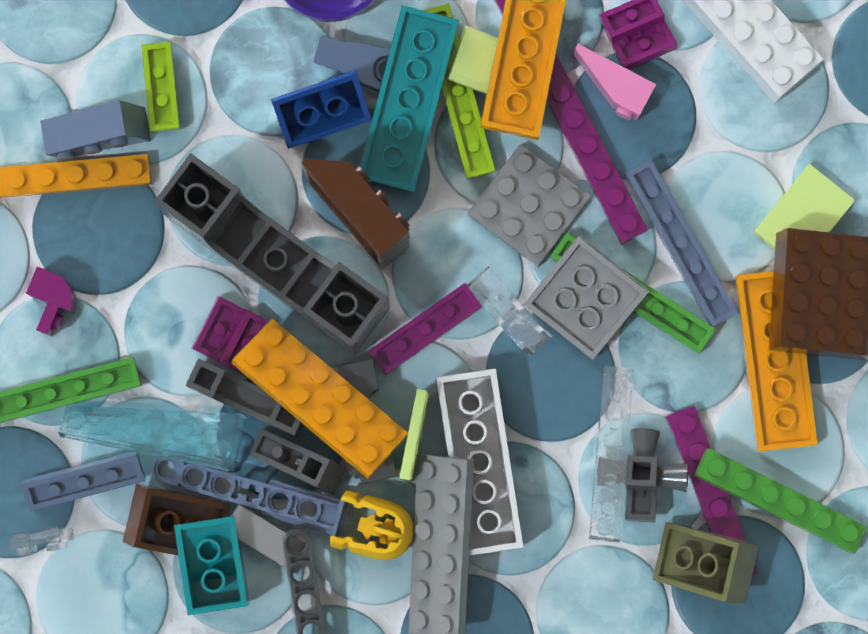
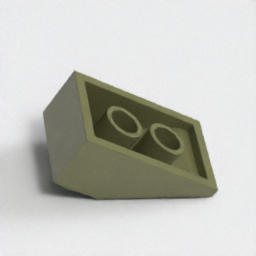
[653,522,759,604]

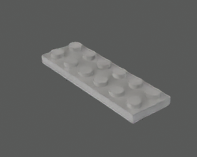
[409,453,474,634]

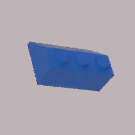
[271,70,371,149]

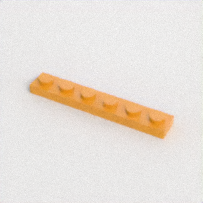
[0,154,151,198]

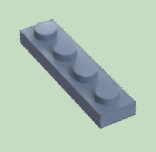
[21,450,146,511]

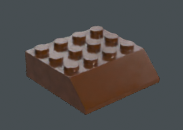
[301,159,410,270]
[769,228,868,361]

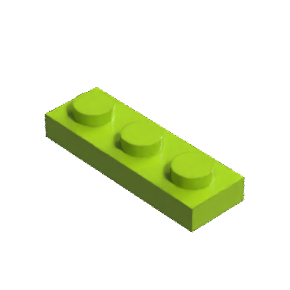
[141,42,180,133]

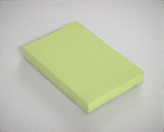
[753,164,855,250]
[399,389,430,482]

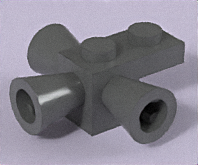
[596,428,689,523]

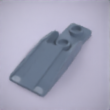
[314,35,390,92]

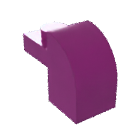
[26,266,76,337]

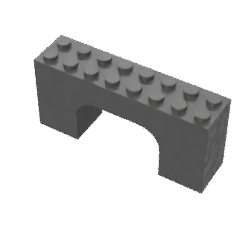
[154,153,390,356]

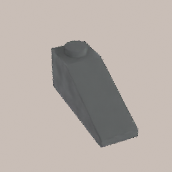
[249,428,347,495]

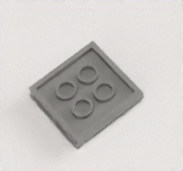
[467,144,591,267]
[523,235,649,360]

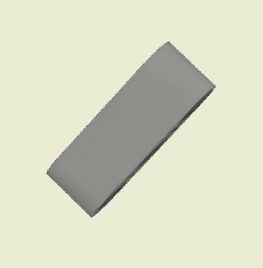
[231,504,305,574]

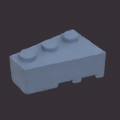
[40,100,151,161]

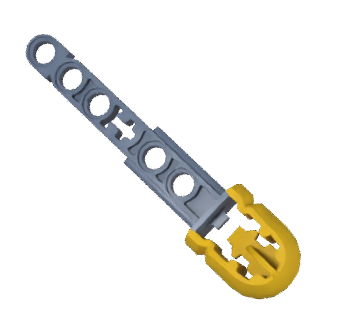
[152,456,414,561]

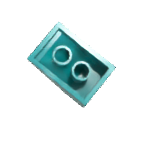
[174,516,250,616]

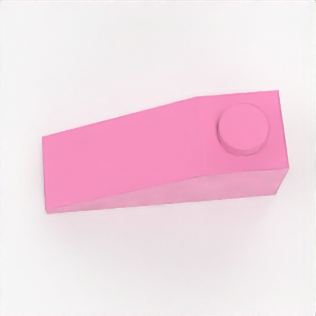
[573,44,656,121]

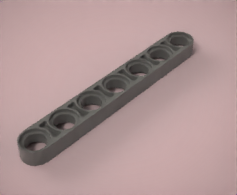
[282,529,326,634]

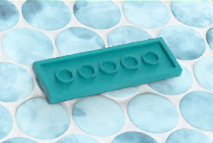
[360,5,459,192]

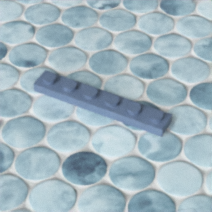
[625,159,738,327]

